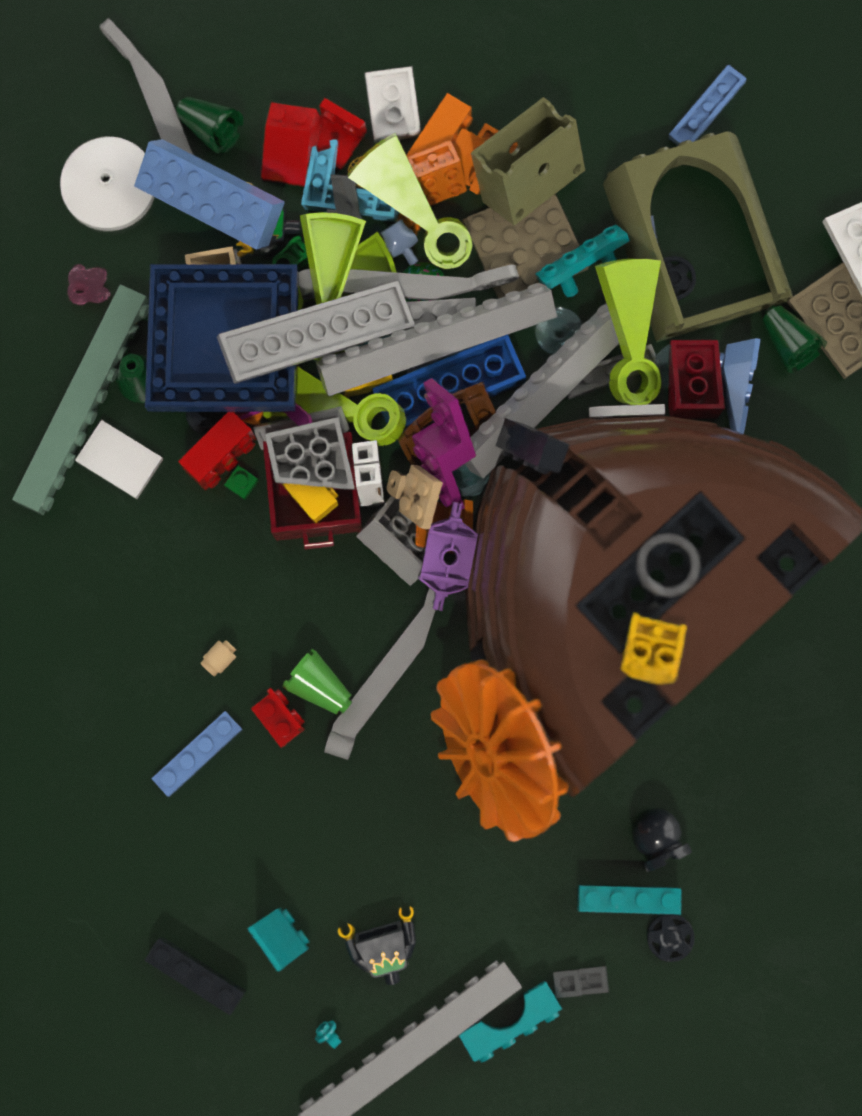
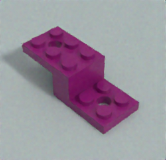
[412,378,476,509]

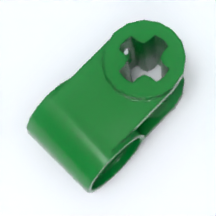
[272,235,309,271]

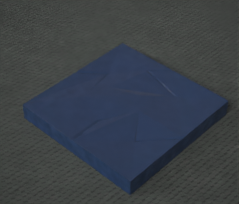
[145,264,299,412]

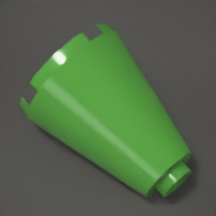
[282,649,352,714]

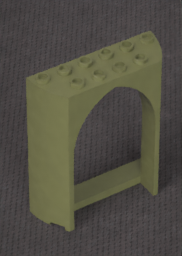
[603,131,793,343]

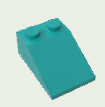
[248,908,309,971]

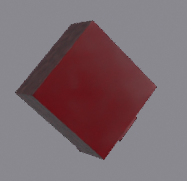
[263,432,363,549]

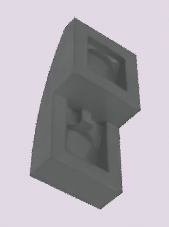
[553,966,609,998]

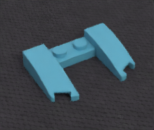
[301,139,399,222]

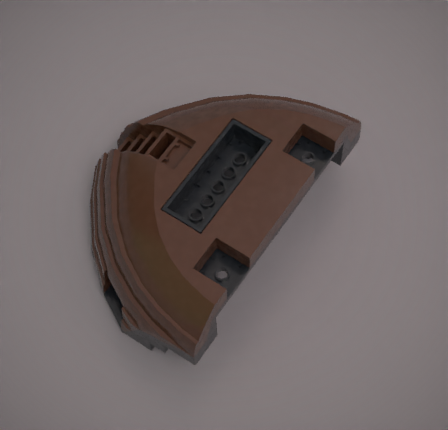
[465,415,862,798]

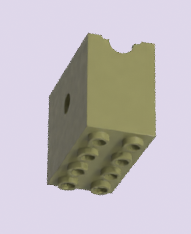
[471,97,585,226]

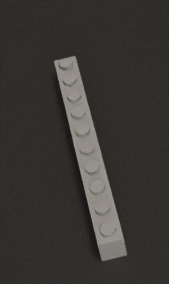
[316,283,557,396]
[465,303,619,478]
[298,960,522,1116]

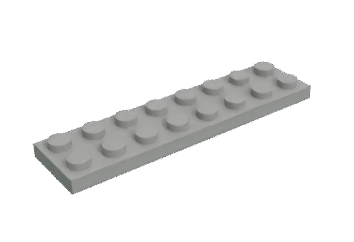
[217,281,415,384]

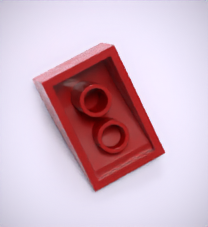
[261,103,323,187]

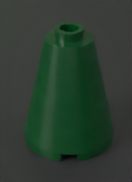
[176,97,244,154]
[762,305,827,373]
[117,354,147,403]

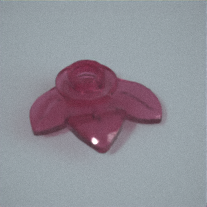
[67,264,111,305]

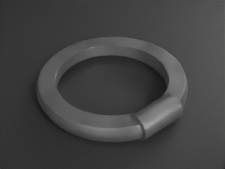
[636,534,700,597]

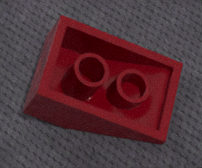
[668,340,725,419]

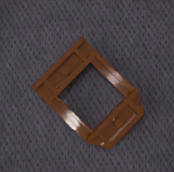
[398,382,496,466]

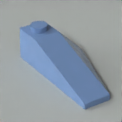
[720,338,760,434]

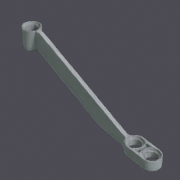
[99,19,193,155]
[298,265,519,300]
[324,561,451,760]

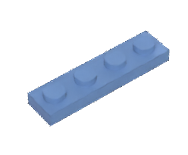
[668,65,747,145]
[152,711,243,797]

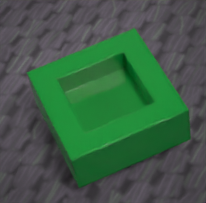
[224,466,259,500]

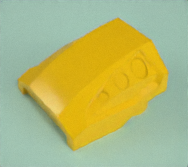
[621,614,686,684]

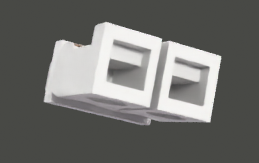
[352,440,384,508]

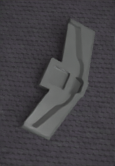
[327,174,362,219]

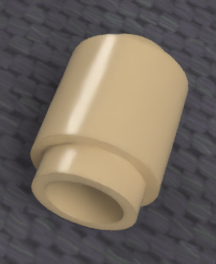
[200,640,236,677]

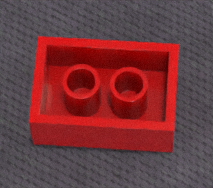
[178,412,257,491]

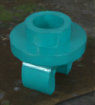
[315,1021,341,1048]

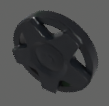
[663,256,696,301]
[647,914,694,962]

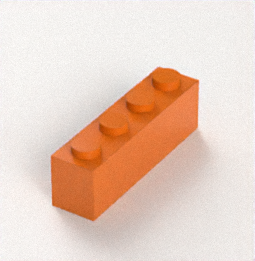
[406,93,473,157]

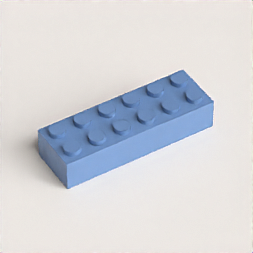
[134,139,285,250]

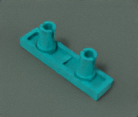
[535,224,630,297]

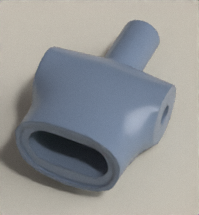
[381,219,418,266]

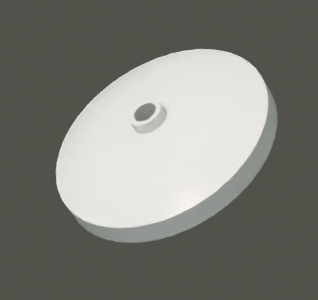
[60,137,154,231]

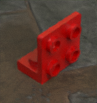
[317,98,367,170]
[251,687,305,748]

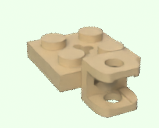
[387,465,443,529]

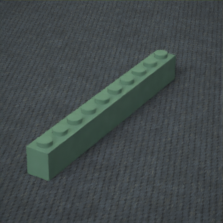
[12,284,149,516]

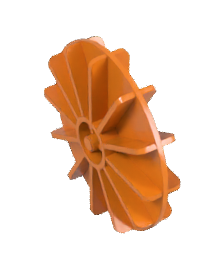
[431,660,568,841]

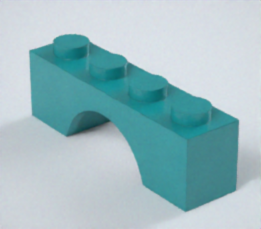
[577,885,681,914]
[459,981,562,1063]

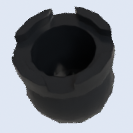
[631,808,692,872]

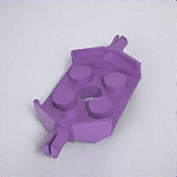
[418,502,478,611]

